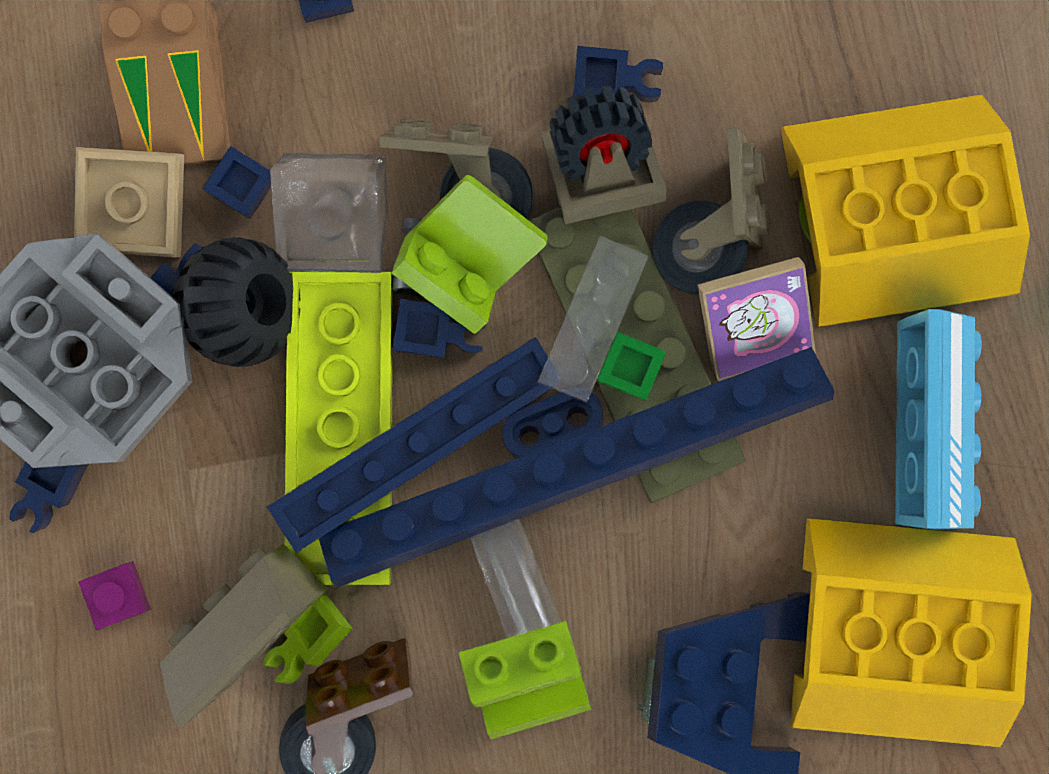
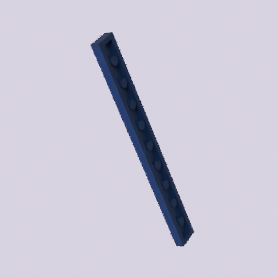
[319,347,834,588]

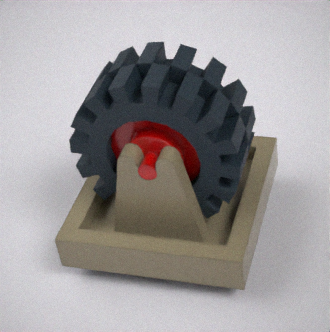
[541,86,667,224]

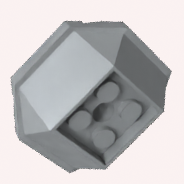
[0,233,193,468]

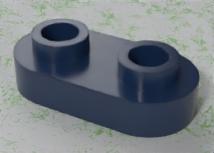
[502,388,603,459]

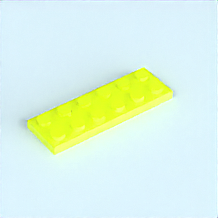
[285,272,393,585]

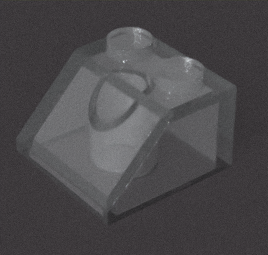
[270,153,388,273]

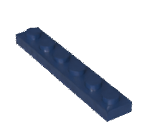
[266,337,563,553]

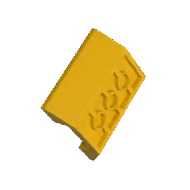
[781,95,1030,328]
[790,518,1032,747]

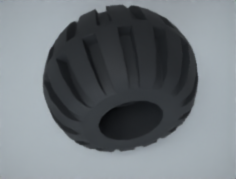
[173,237,301,367]

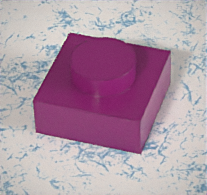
[78,561,151,631]

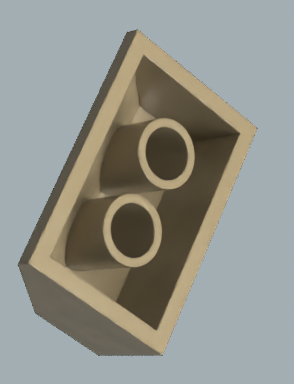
[159,543,327,729]

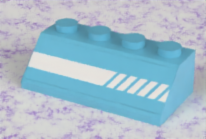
[895,309,982,529]

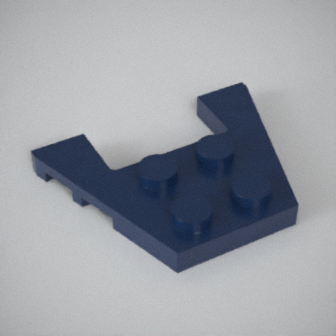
[647,592,810,774]

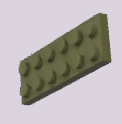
[529,207,746,503]

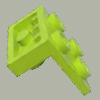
[392,175,548,334]

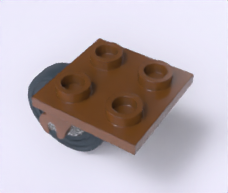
[279,638,414,774]

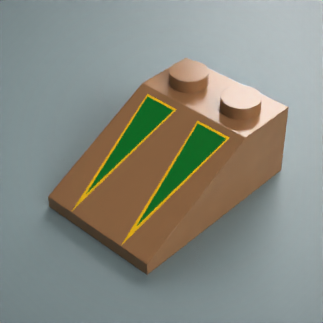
[99,0,230,166]

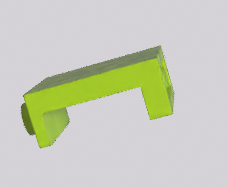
[459,621,591,740]

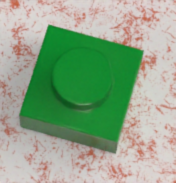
[596,331,666,402]

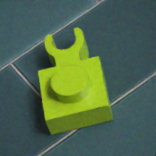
[263,592,353,684]

